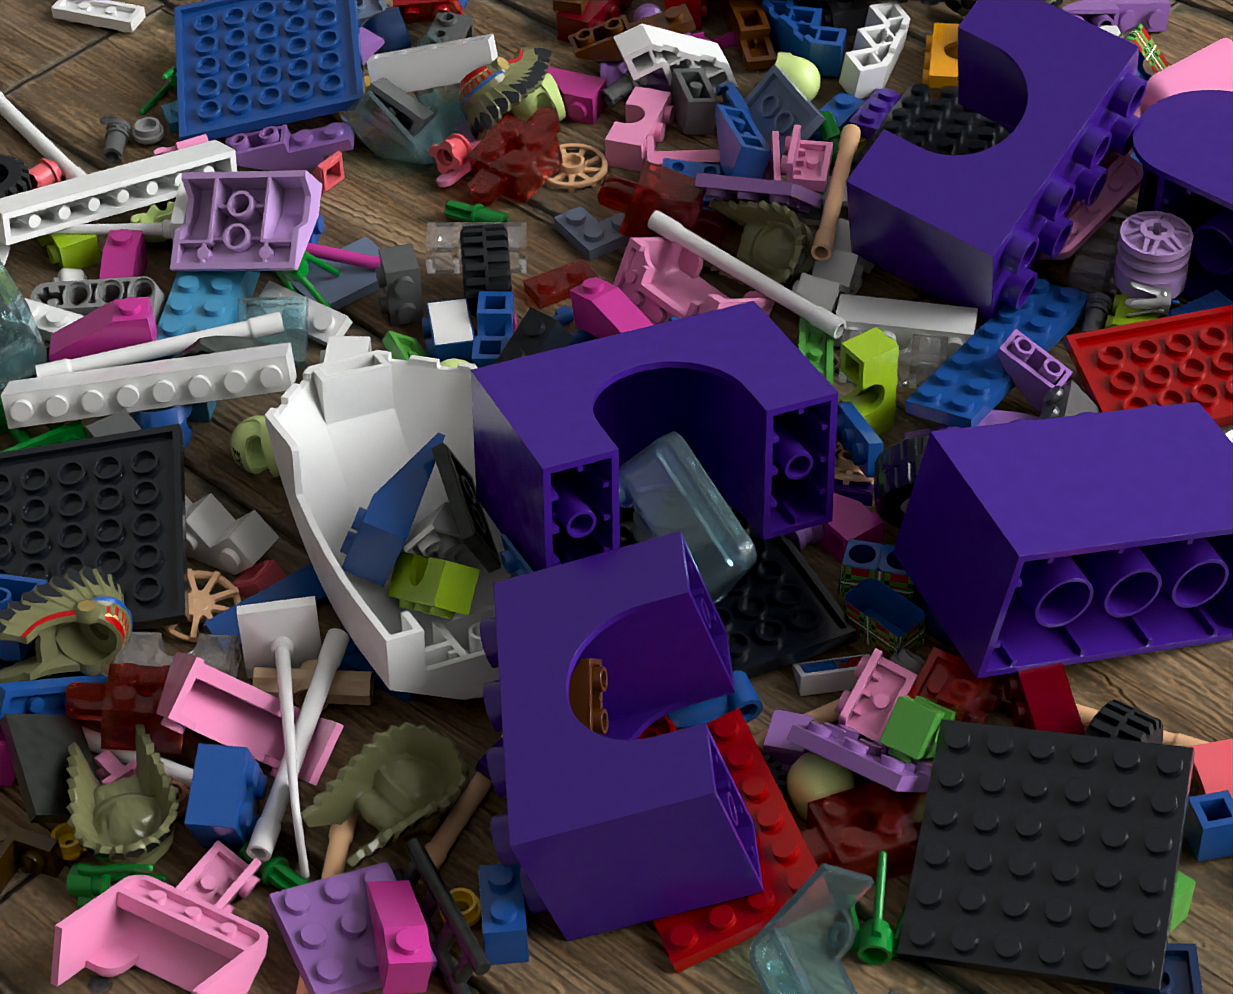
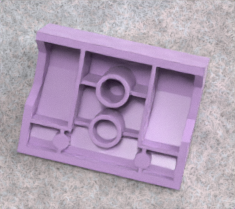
[170,170,322,271]

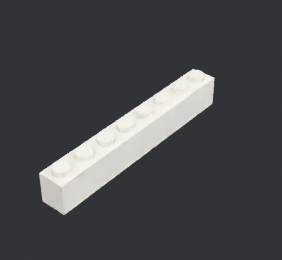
[0,140,237,246]
[1,342,297,429]

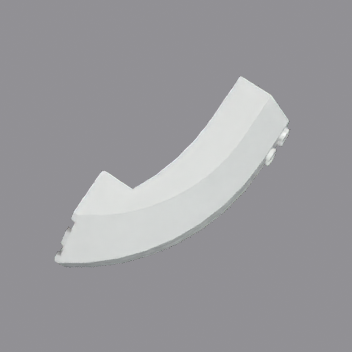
[265,350,511,700]

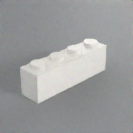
[366,34,498,96]
[834,294,978,359]

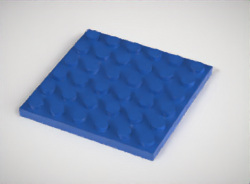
[174,0,365,141]

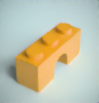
[922,23,960,88]

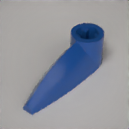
[666,671,763,728]

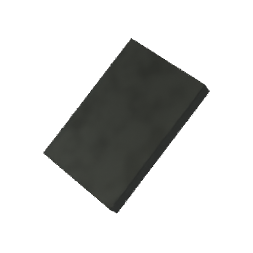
[431,443,502,573]
[0,714,101,823]

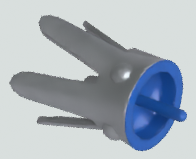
[1125,281,1179,317]

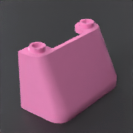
[1141,38,1233,114]
[613,237,775,325]

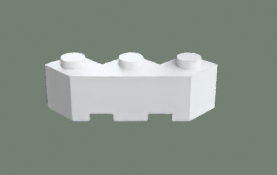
[839,1,911,100]
[614,24,737,91]
[792,218,875,315]
[185,493,279,575]

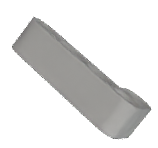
[30,276,167,327]

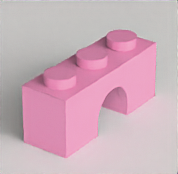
[605,86,675,172]

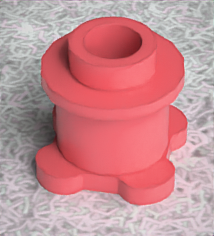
[429,133,472,174]
[28,158,62,189]

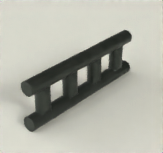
[392,838,491,994]

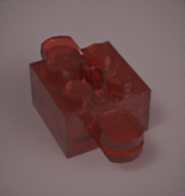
[468,107,563,206]
[597,160,727,245]
[65,663,185,754]
[801,781,927,895]

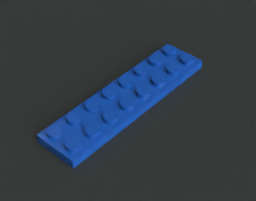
[905,279,1090,428]

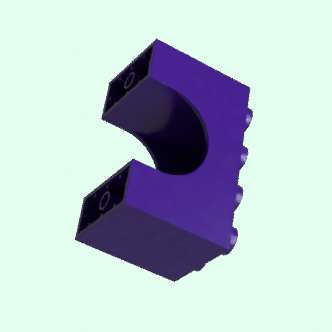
[846,0,1147,322]
[470,301,838,572]
[479,531,764,942]

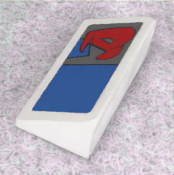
[792,654,871,696]

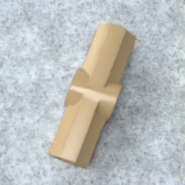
[253,660,375,710]

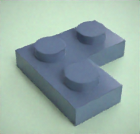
[554,206,645,261]

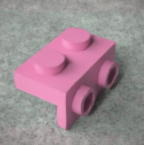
[780,125,833,192]
[834,648,917,742]
[176,840,262,914]

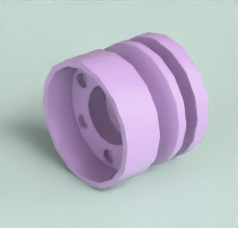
[1113,211,1194,299]

